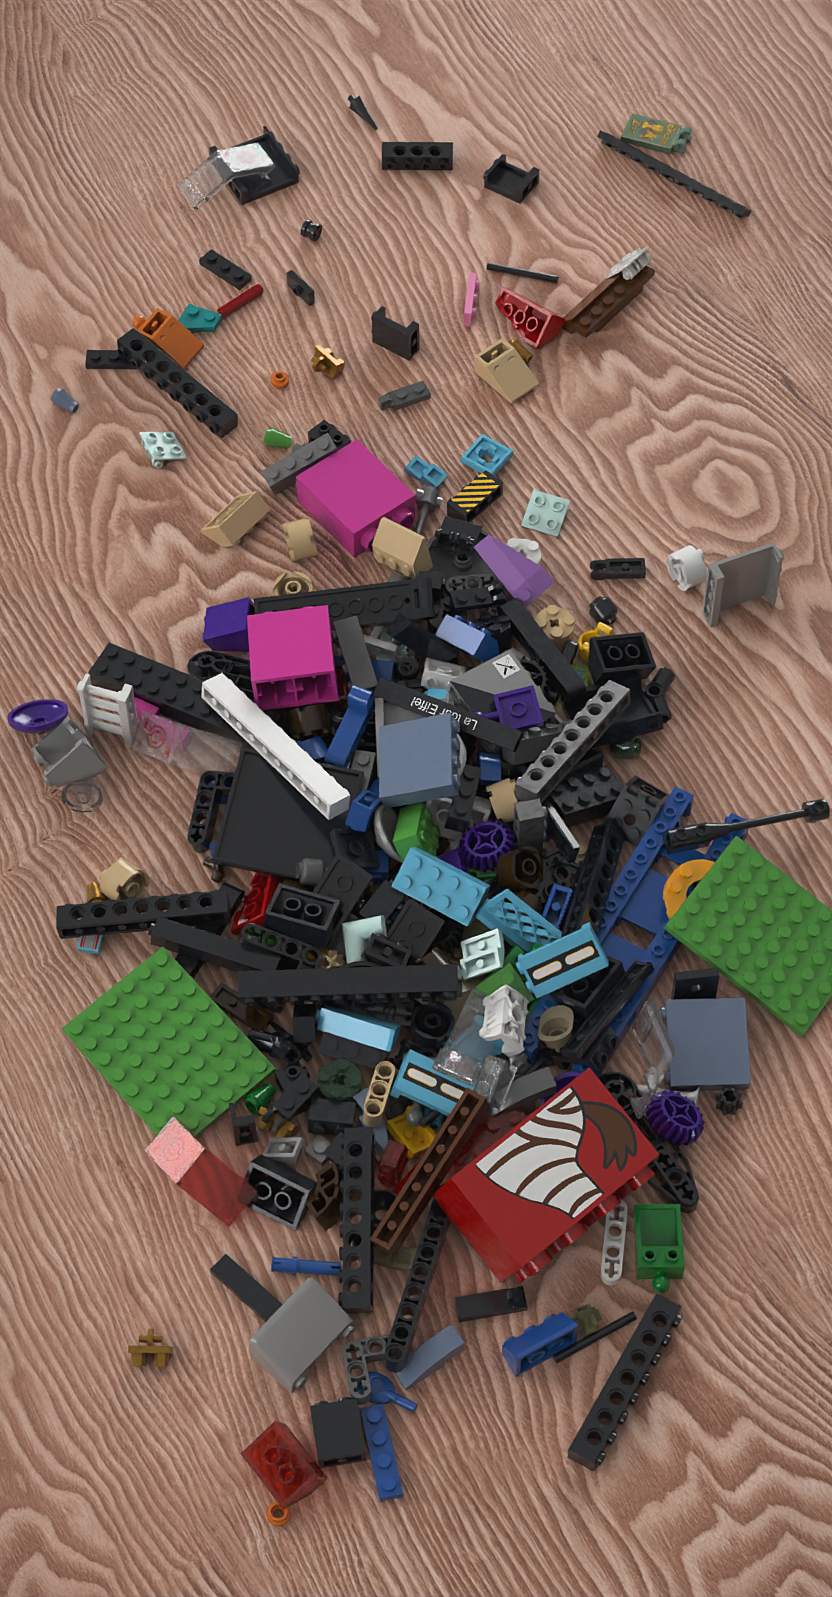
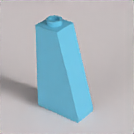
[315,1005,401,1052]

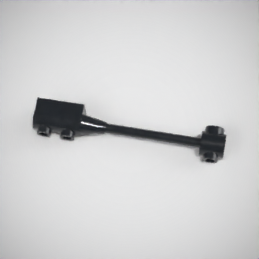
[662,798,830,855]

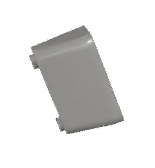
[32,716,108,787]
[249,1278,355,1393]

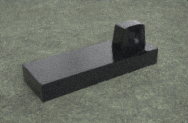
[455,1286,528,1322]

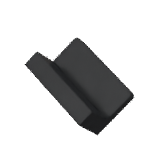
[229,1103,258,1146]

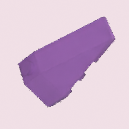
[474,534,555,607]

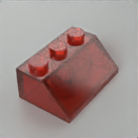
[240,1421,328,1509]

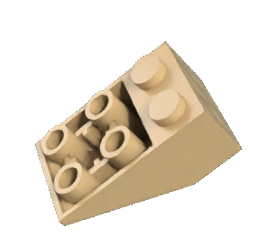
[474,338,539,404]

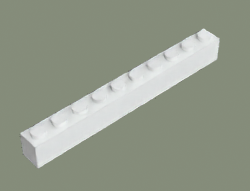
[201,673,350,820]

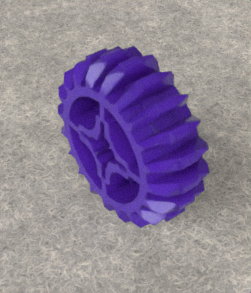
[459,818,516,873]
[645,1090,705,1146]

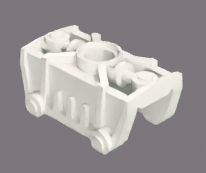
[479,985,529,1057]

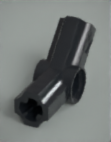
[645,667,675,724]
[247,1029,301,1065]

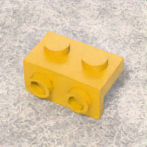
[386,1105,436,1159]

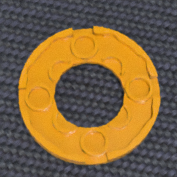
[663,859,715,920]

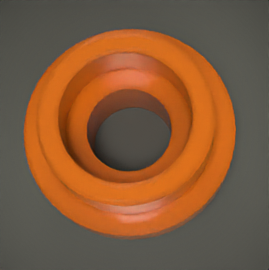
[270,371,289,389]
[266,1501,291,1526]

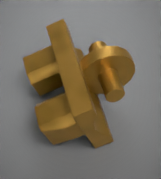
[311,345,345,380]
[257,1106,300,1138]
[128,1329,173,1367]

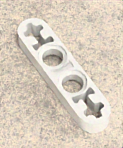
[600,1200,628,1286]

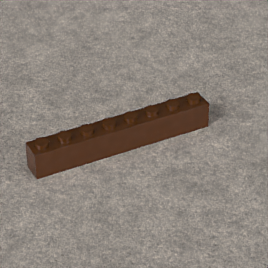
[370,1088,489,1258]

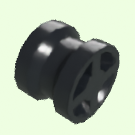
[301,219,322,241]

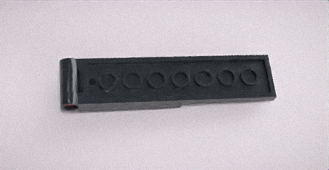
[253,577,435,630]

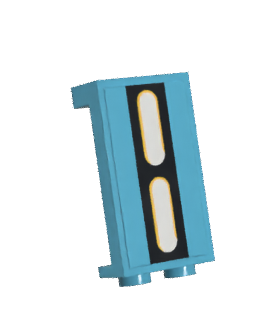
[516,922,608,998]
[389,1050,483,1116]

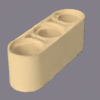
[363,1061,395,1127]

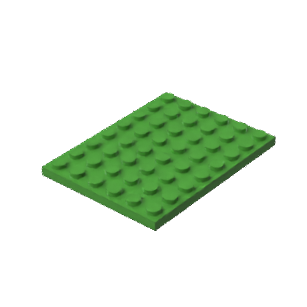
[664,835,832,1037]
[61,947,276,1155]

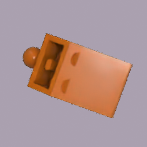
[132,308,204,369]

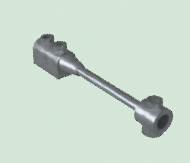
[389,486,443,604]

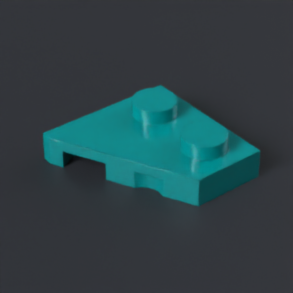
[178,304,222,333]

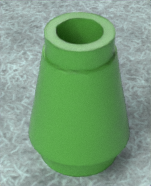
[263,428,292,448]

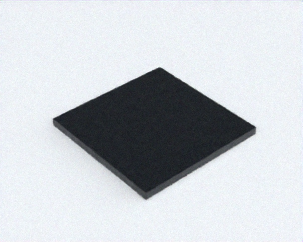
[212,747,364,881]

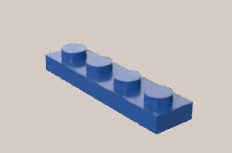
[360,1404,403,1502]

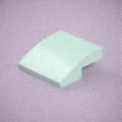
[460,928,504,981]

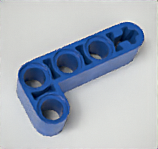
[324,685,375,768]

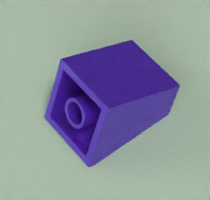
[202,597,255,652]

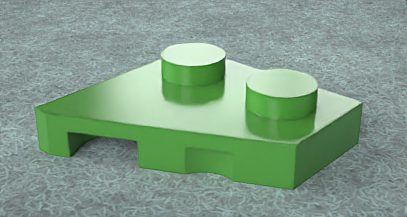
[475,963,535,1003]

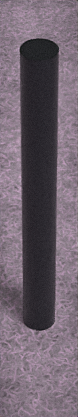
[486,262,559,283]
[552,1311,637,1363]

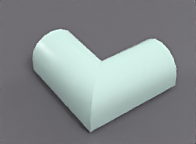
[342,915,387,964]

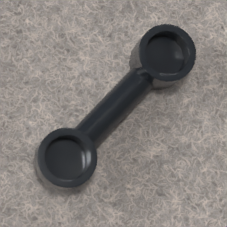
[512,1048,555,1081]

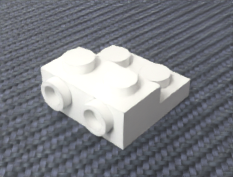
[421,657,466,689]

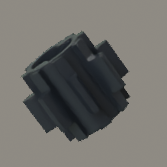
[715,1087,743,1115]

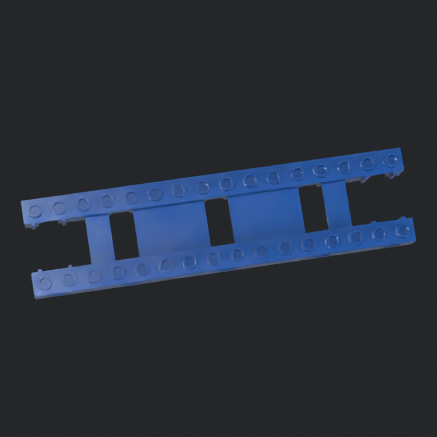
[519,786,749,1077]

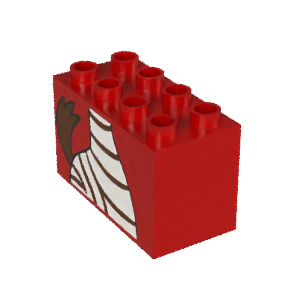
[432,1067,660,1284]

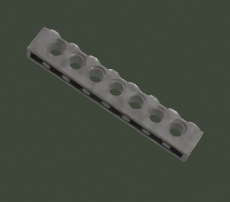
[515,680,630,803]

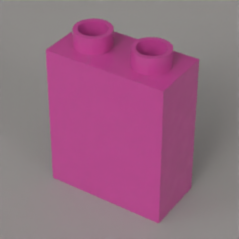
[296,439,416,558]
[247,605,339,711]

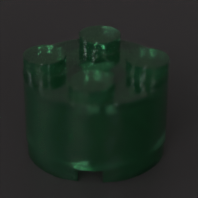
[317,1058,362,1102]

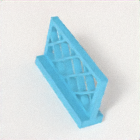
[474,889,562,954]

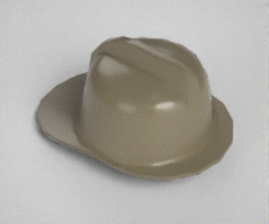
[538,1005,574,1052]

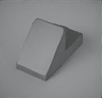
[263,1137,305,1170]

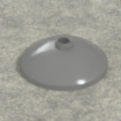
[374,805,403,863]

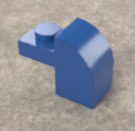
[473,752,501,786]

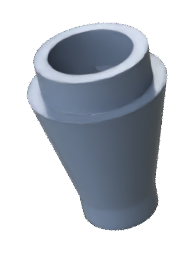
[50,388,79,413]

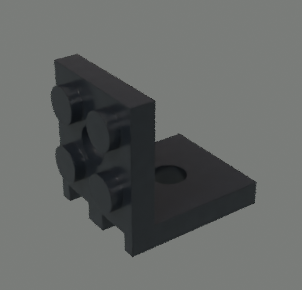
[604,775,669,847]
[671,968,720,1000]

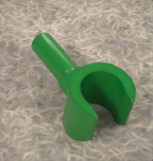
[468,870,497,880]

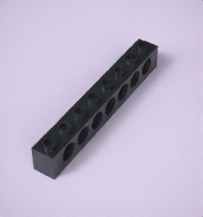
[117,328,238,438]
[561,820,625,938]
[56,890,230,939]
[338,1127,375,1313]
[568,1293,683,1471]

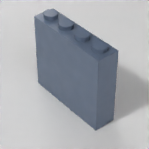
[379,713,461,808]
[661,998,751,1091]

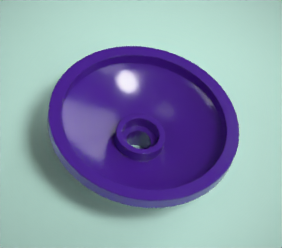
[7,699,69,734]

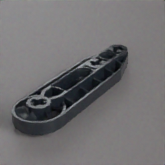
[187,651,326,708]
[598,1071,699,1213]

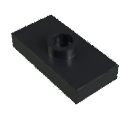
[287,270,315,306]

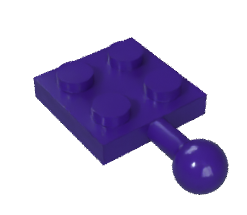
[474,685,544,731]

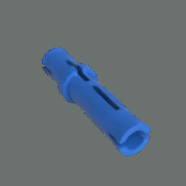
[271,1257,341,1277]

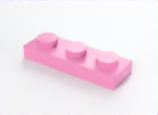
[464,273,480,326]

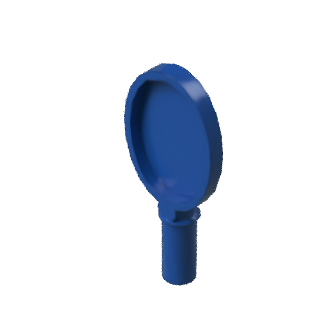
[358,1371,418,1413]

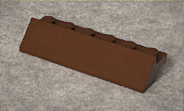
[562,265,655,338]

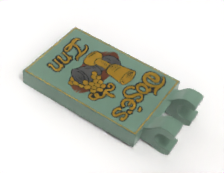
[621,113,692,154]

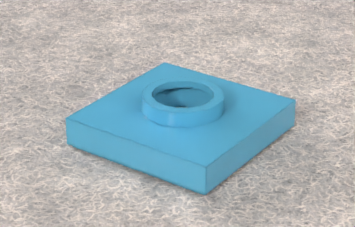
[460,434,514,476]

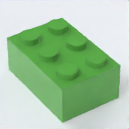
[393,802,441,862]

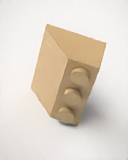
[200,491,270,547]
[372,517,433,579]

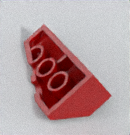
[495,286,565,349]
[230,872,280,937]

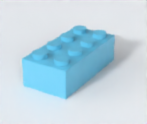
[391,846,491,926]

